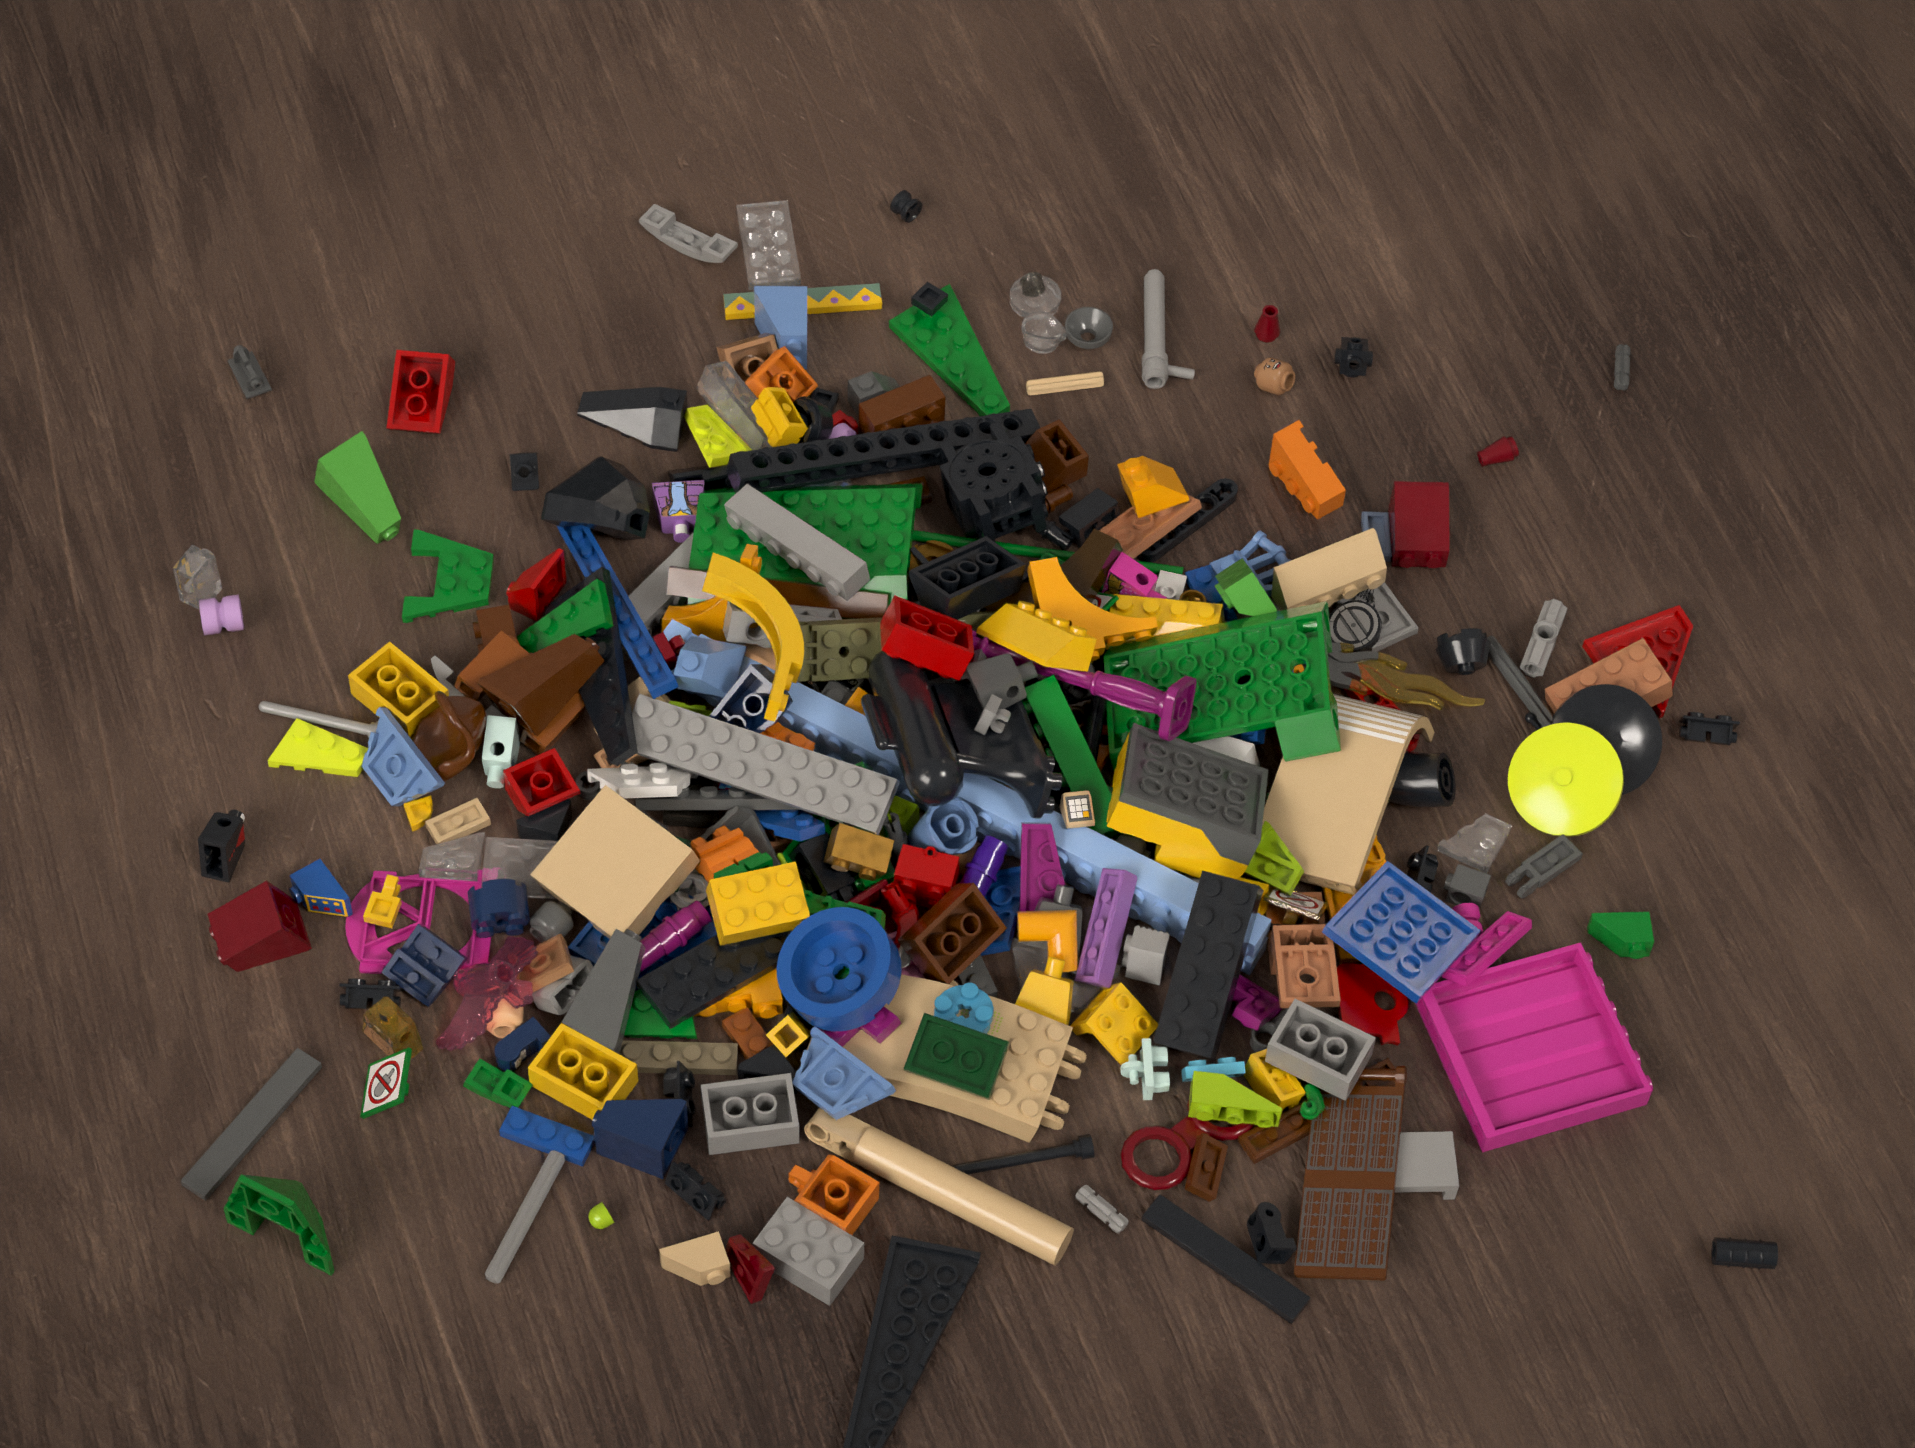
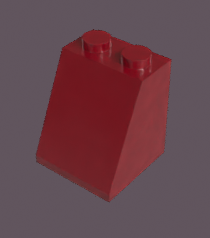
[1388,481,1450,568]
[207,880,312,972]

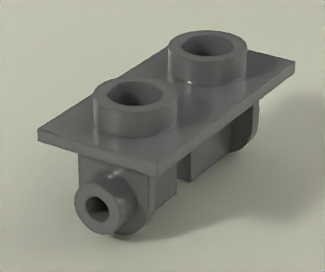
[227,345,272,399]

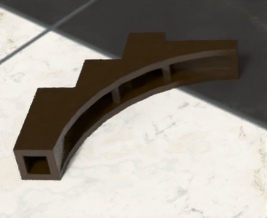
[976,529,1123,612]

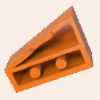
[1269,420,1346,520]

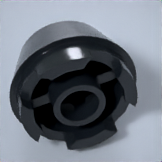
[793,396,833,443]
[1435,628,1491,675]

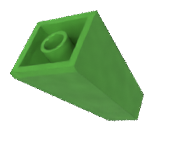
[314,431,401,544]

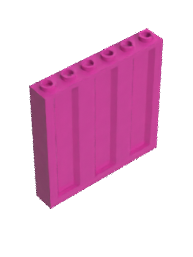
[1415,942,1653,1152]

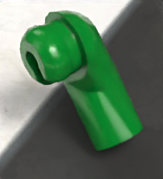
[1300,1083,1325,1120]

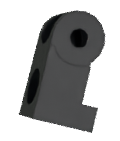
[1246,1202,1297,1264]

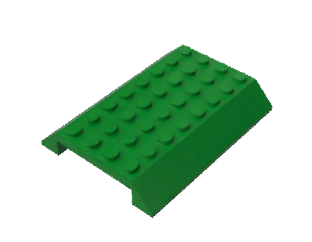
[688,483,922,619]

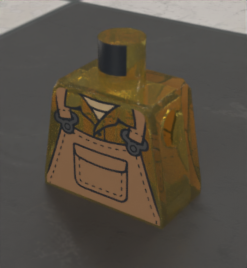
[363,996,423,1059]

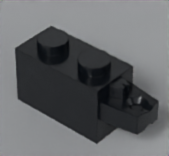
[789,832,856,902]

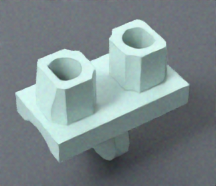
[1120,1038,1170,1100]

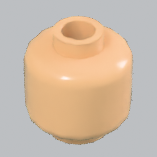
[484,992,524,1038]

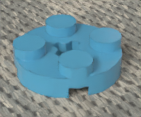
[934,983,994,1034]

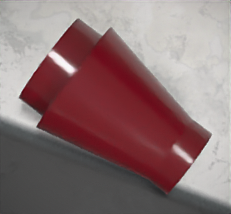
[1254,305,1280,343]
[1477,436,1519,467]

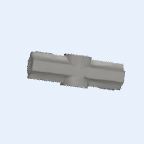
[1520,599,1568,678]

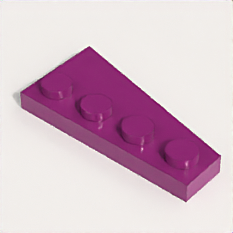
[1019,822,1065,911]

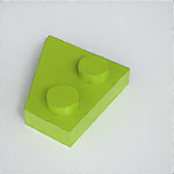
[1243,821,1304,896]

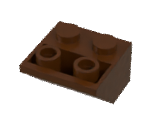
[1025,419,1089,493]

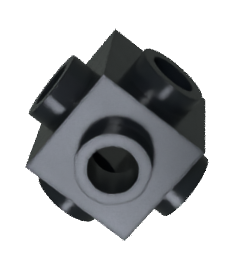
[1334,337,1373,378]

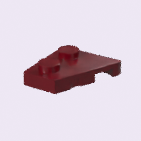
[725,1234,775,1304]

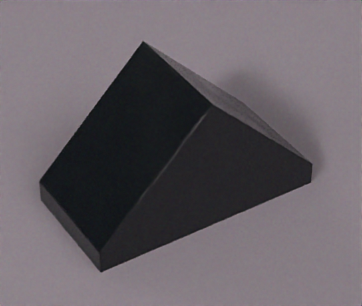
[516,799,572,848]
[738,1044,798,1094]

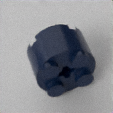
[467,879,530,938]

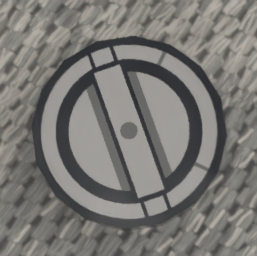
[1329,600,1382,653]

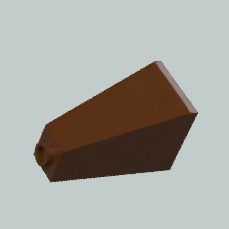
[477,634,605,737]

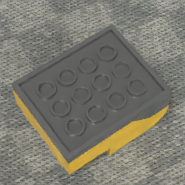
[1106,723,1268,879]

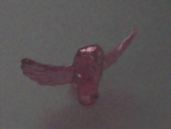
[436,936,538,1051]

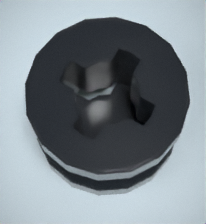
[890,190,923,223]

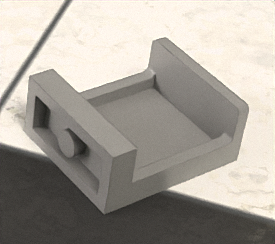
[1395,1131,1459,1200]

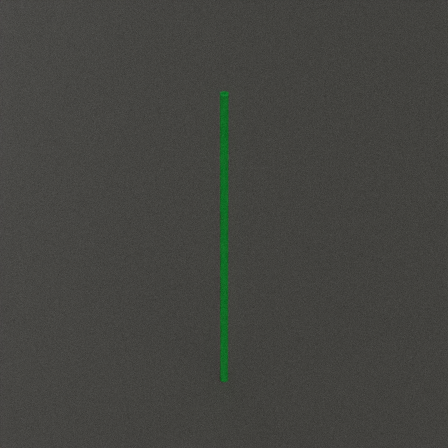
[912,530,1184,575]

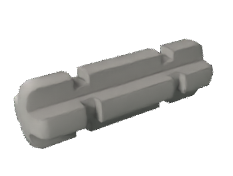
[1075,1185,1129,1233]

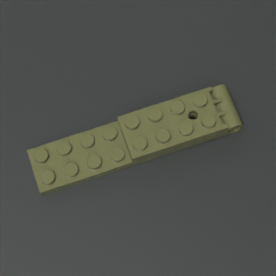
[797,611,997,682]

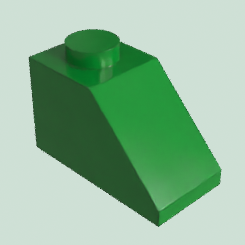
[1587,912,1654,959]

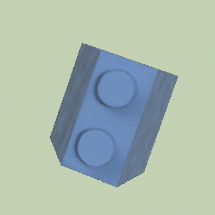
[754,286,807,369]

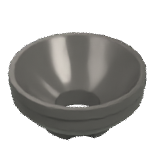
[1065,307,1113,349]

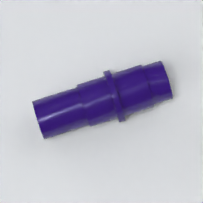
[959,835,1009,897]

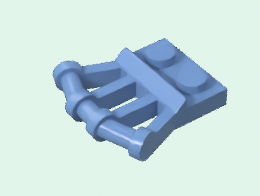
[1210,530,1291,609]

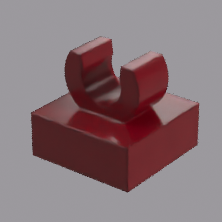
[653,632,685,670]

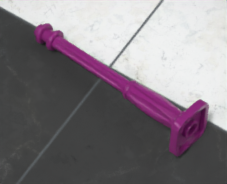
[972,630,1197,741]

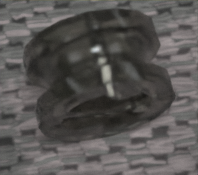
[1020,272,1045,297]

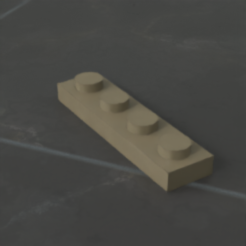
[618,1040,738,1075]

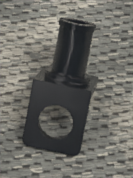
[510,452,539,491]

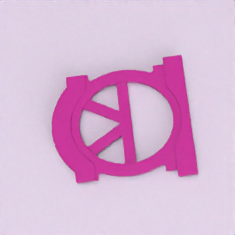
[345,870,499,986]

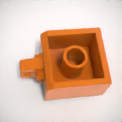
[788,1155,880,1235]

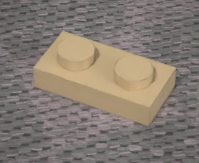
[425,798,491,849]

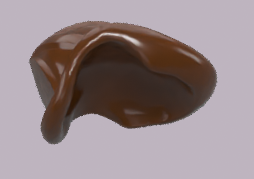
[412,691,487,782]

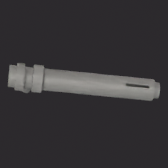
[1142,269,1195,389]

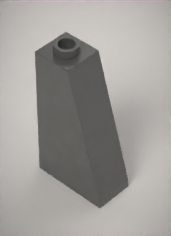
[562,929,646,1053]

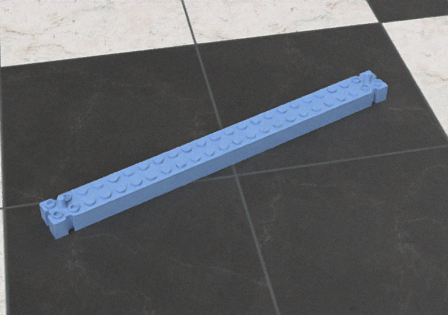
[663,619,1271,975]

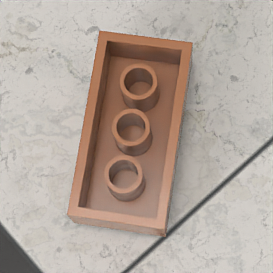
[1544,638,1673,715]

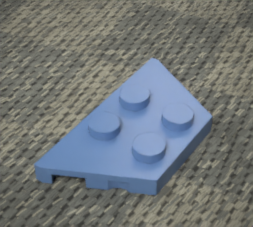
[362,707,445,806]
[792,1026,896,1120]

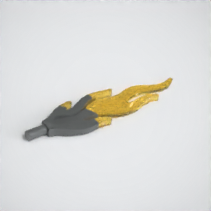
[1303,642,1485,710]

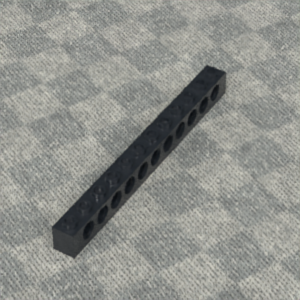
[726,409,1041,494]

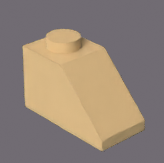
[659,1231,730,1286]

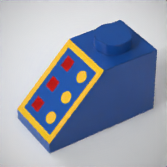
[289,859,353,917]

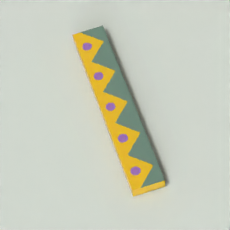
[723,283,882,320]

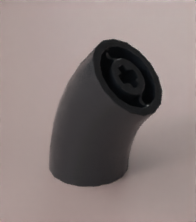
[1388,751,1456,807]

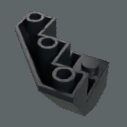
[541,456,650,540]

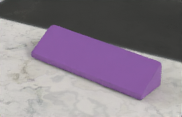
[1075,868,1137,988]

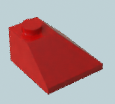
[506,548,567,621]

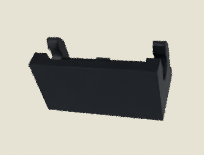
[1059,488,1120,548]

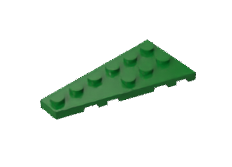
[889,284,1010,416]

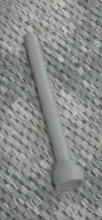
[259,701,379,738]

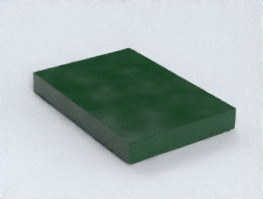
[904,1013,1010,1100]

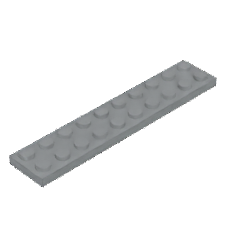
[632,694,900,835]

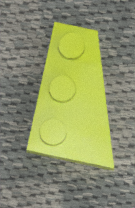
[684,405,752,468]
[268,718,368,777]

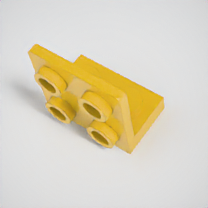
[1070,982,1158,1065]

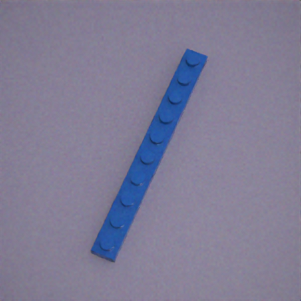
[556,525,679,699]

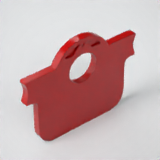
[1337,963,1408,1046]

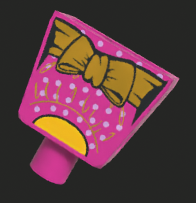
[1102,552,1167,599]

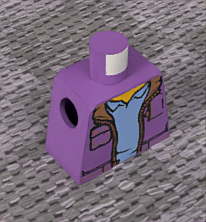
[652,480,704,543]

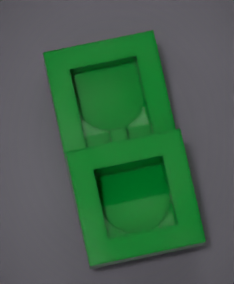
[463,1058,533,1108]

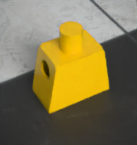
[1015,956,1074,1026]

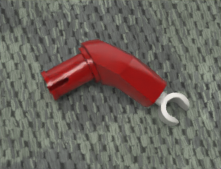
[881,881,921,968]

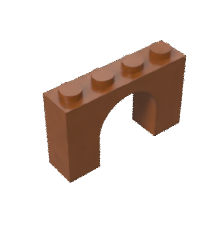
[454,630,586,755]

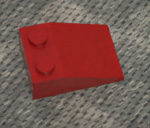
[386,350,456,434]

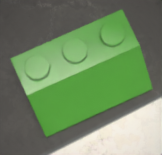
[1214,558,1277,616]

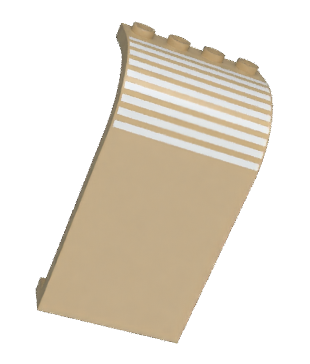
[1262,694,1435,895]

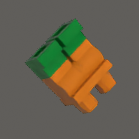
[690,825,773,882]

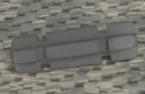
[1614,344,1631,391]

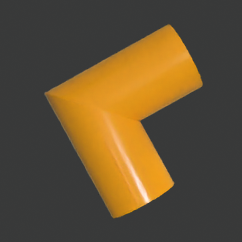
[1017,910,1078,972]

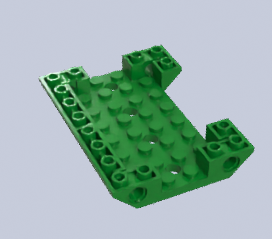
[1104,601,1341,771]

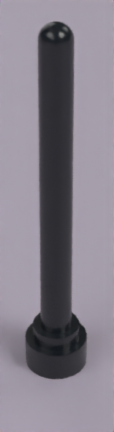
[952,1134,1095,1175]

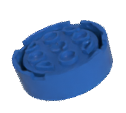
[777,907,902,1032]

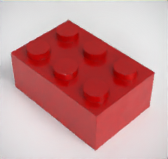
[880,595,974,681]

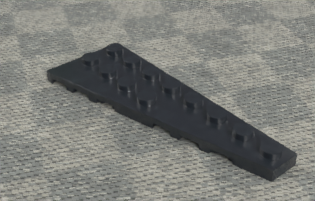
[544,567,638,766]
[843,1235,981,1448]

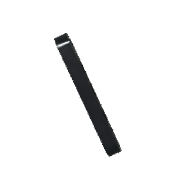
[1137,478,1238,563]

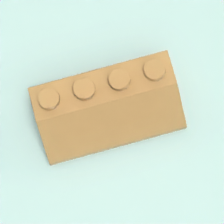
[1271,528,1387,611]

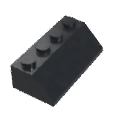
[909,536,1026,620]

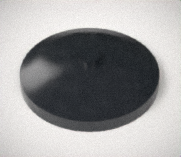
[1550,684,1662,795]

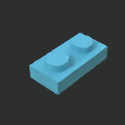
[1181,1057,1245,1082]

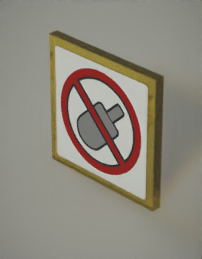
[1263,887,1329,925]

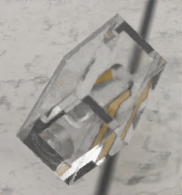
[173,545,222,610]

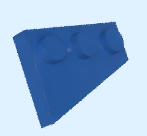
[754,810,825,841]
[981,866,1020,956]

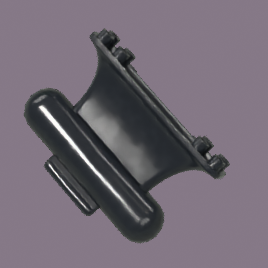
[861,651,1062,819]

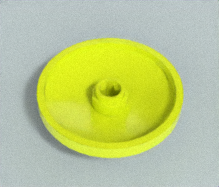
[1508,723,1624,837]

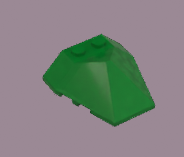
[223,1174,335,1276]

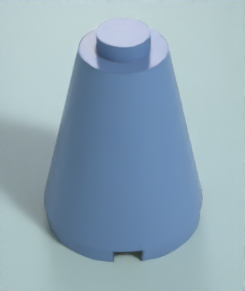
[907,799,979,855]

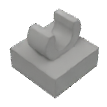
[974,694,1011,735]

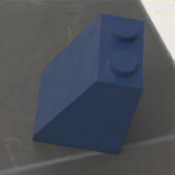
[592,1099,688,1179]

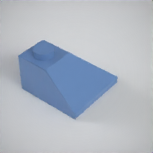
[674,636,747,697]

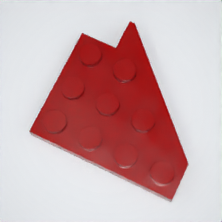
[1582,605,1693,719]

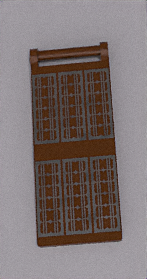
[1294,1066,1407,1281]

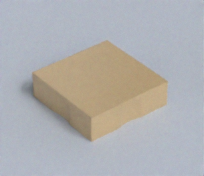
[530,785,700,939]

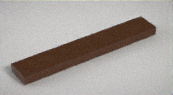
[1238,1058,1396,1164]

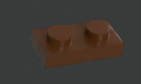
[1185,1133,1228,1202]

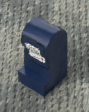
[495,1017,551,1072]

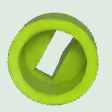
[588,1202,615,1229]

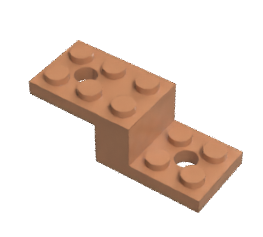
[1264,892,1340,1008]

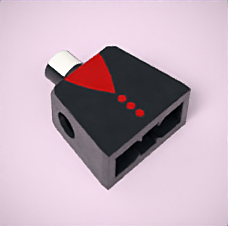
[198,810,245,883]

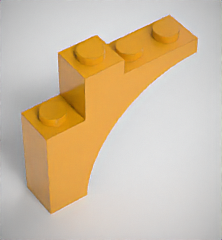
[662,544,762,643]
[1027,557,1158,661]
[693,968,783,1018]

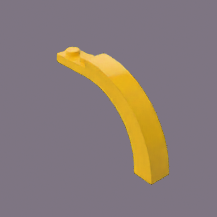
[702,553,804,722]

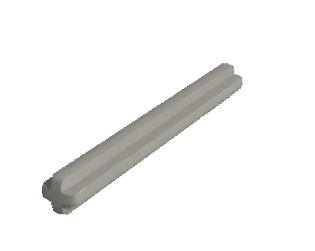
[485,1150,565,1284]

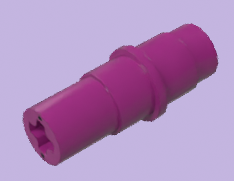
[640,900,711,973]

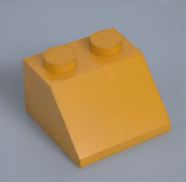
[1117,456,1190,518]

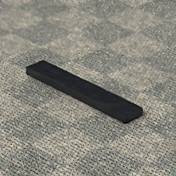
[1142,1194,1311,1324]

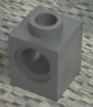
[1443,864,1491,910]

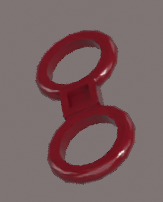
[1121,1080,1255,1190]

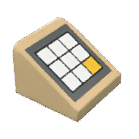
[1059,790,1095,829]

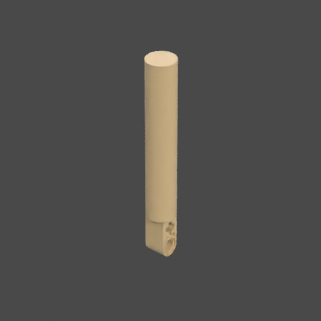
[804,1107,1074,1266]

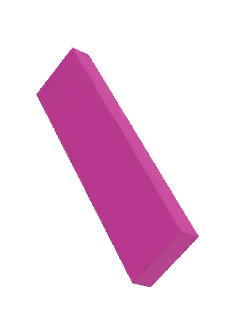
[1442,911,1532,987]

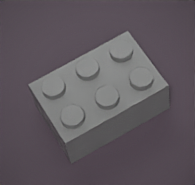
[1265,999,1376,1101]
[701,1073,799,1155]
[752,1197,864,1306]

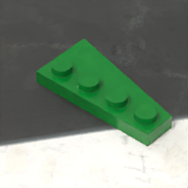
[516,579,614,653]
[624,990,698,1039]

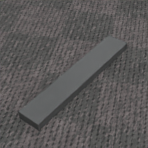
[181,1048,322,1201]

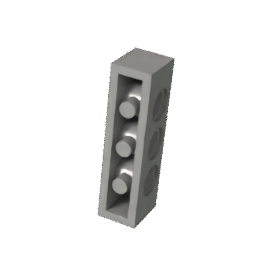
[723,601,842,648]

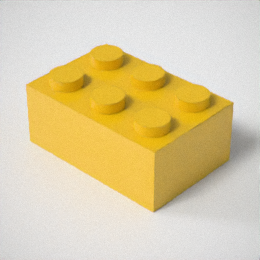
[348,642,449,740]
[706,862,810,946]
[528,1023,638,1120]

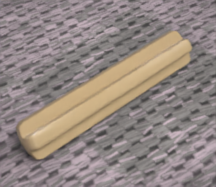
[1026,371,1104,396]

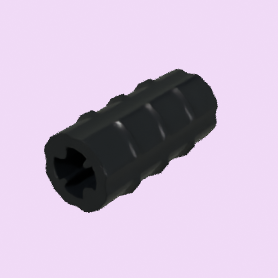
[1711,1237,1778,1270]

